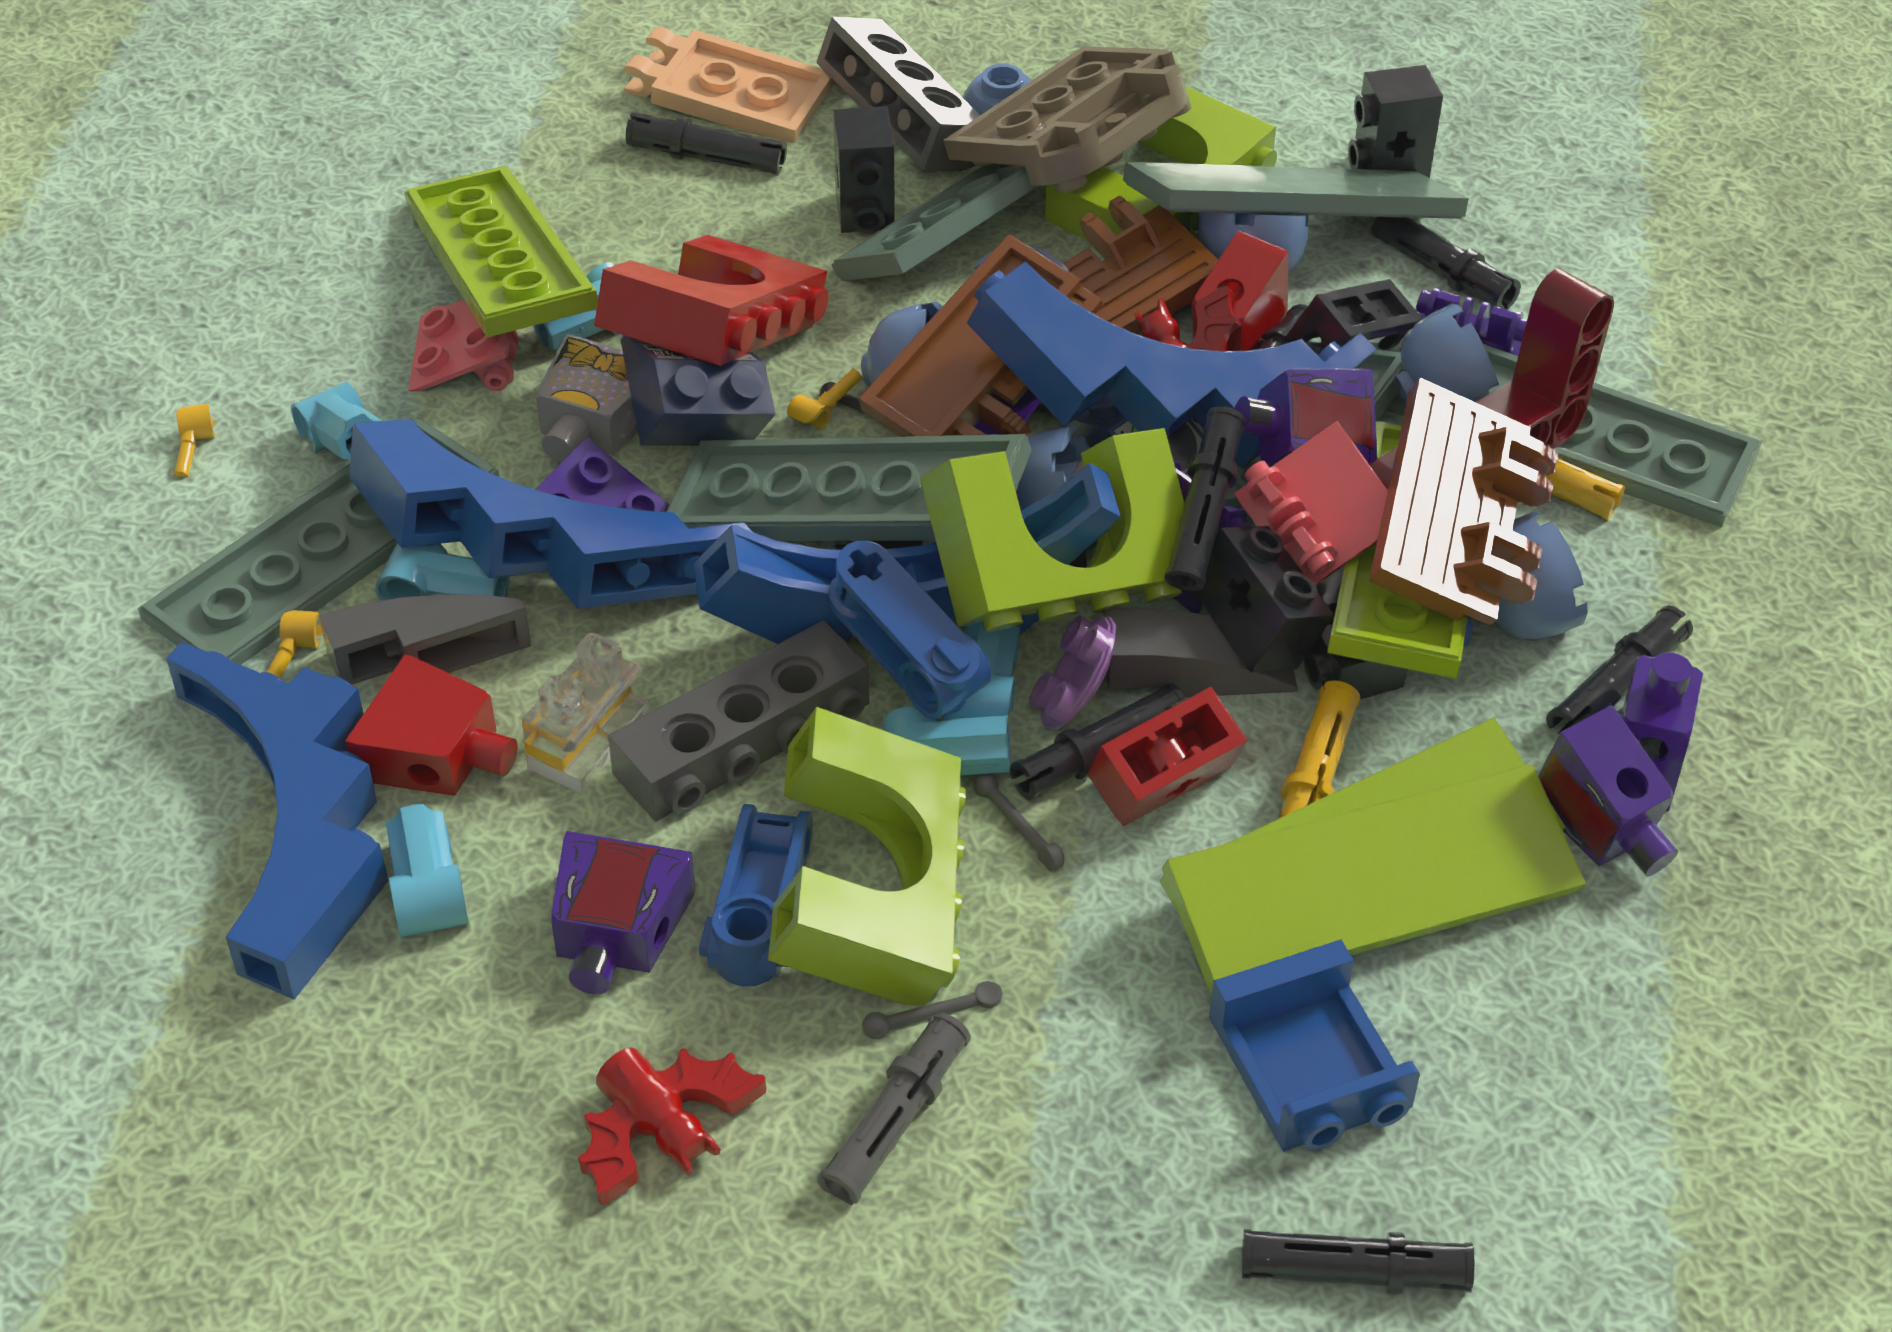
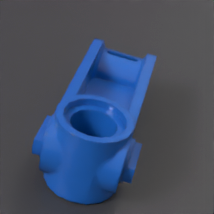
[827,541,991,719]
[699,804,813,987]

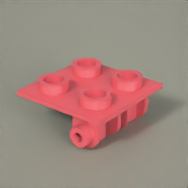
[408,299,519,391]
[1234,421,1388,585]

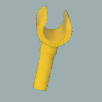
[787,368,863,429]
[173,404,215,477]
[266,610,322,679]

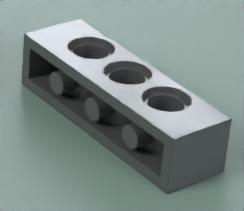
[816,17,980,171]
[608,620,870,822]

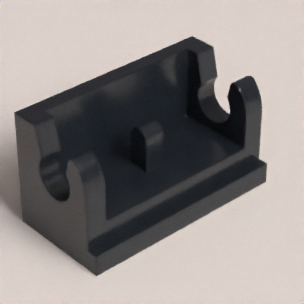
[1285,279,1423,355]

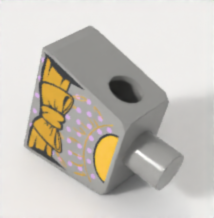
[536,334,638,463]

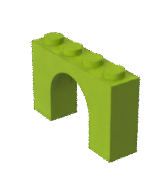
[1045,85,1277,240]
[920,428,1195,632]
[768,707,966,1006]

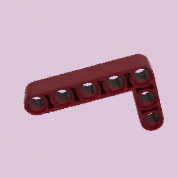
[1370,268,1614,490]

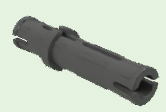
[817,1012,971,1205]

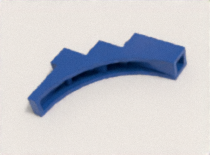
[694,463,1121,644]
[166,642,388,1000]

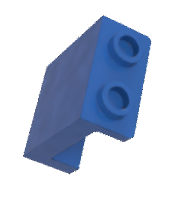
[1209,939,1420,1152]

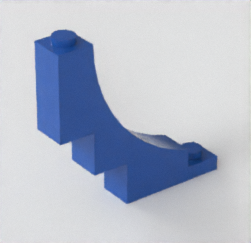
[967,262,1377,469]
[349,419,752,609]

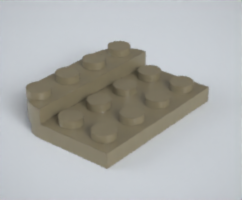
[943,46,1191,193]

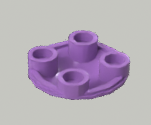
[1029,616,1116,731]

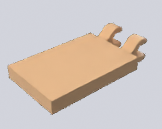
[624,27,834,143]

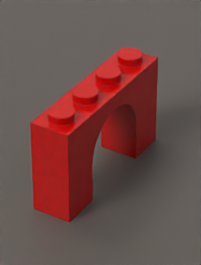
[594,235,829,366]

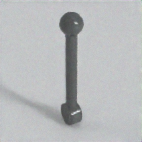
[973,773,1065,871]
[862,981,1003,1039]

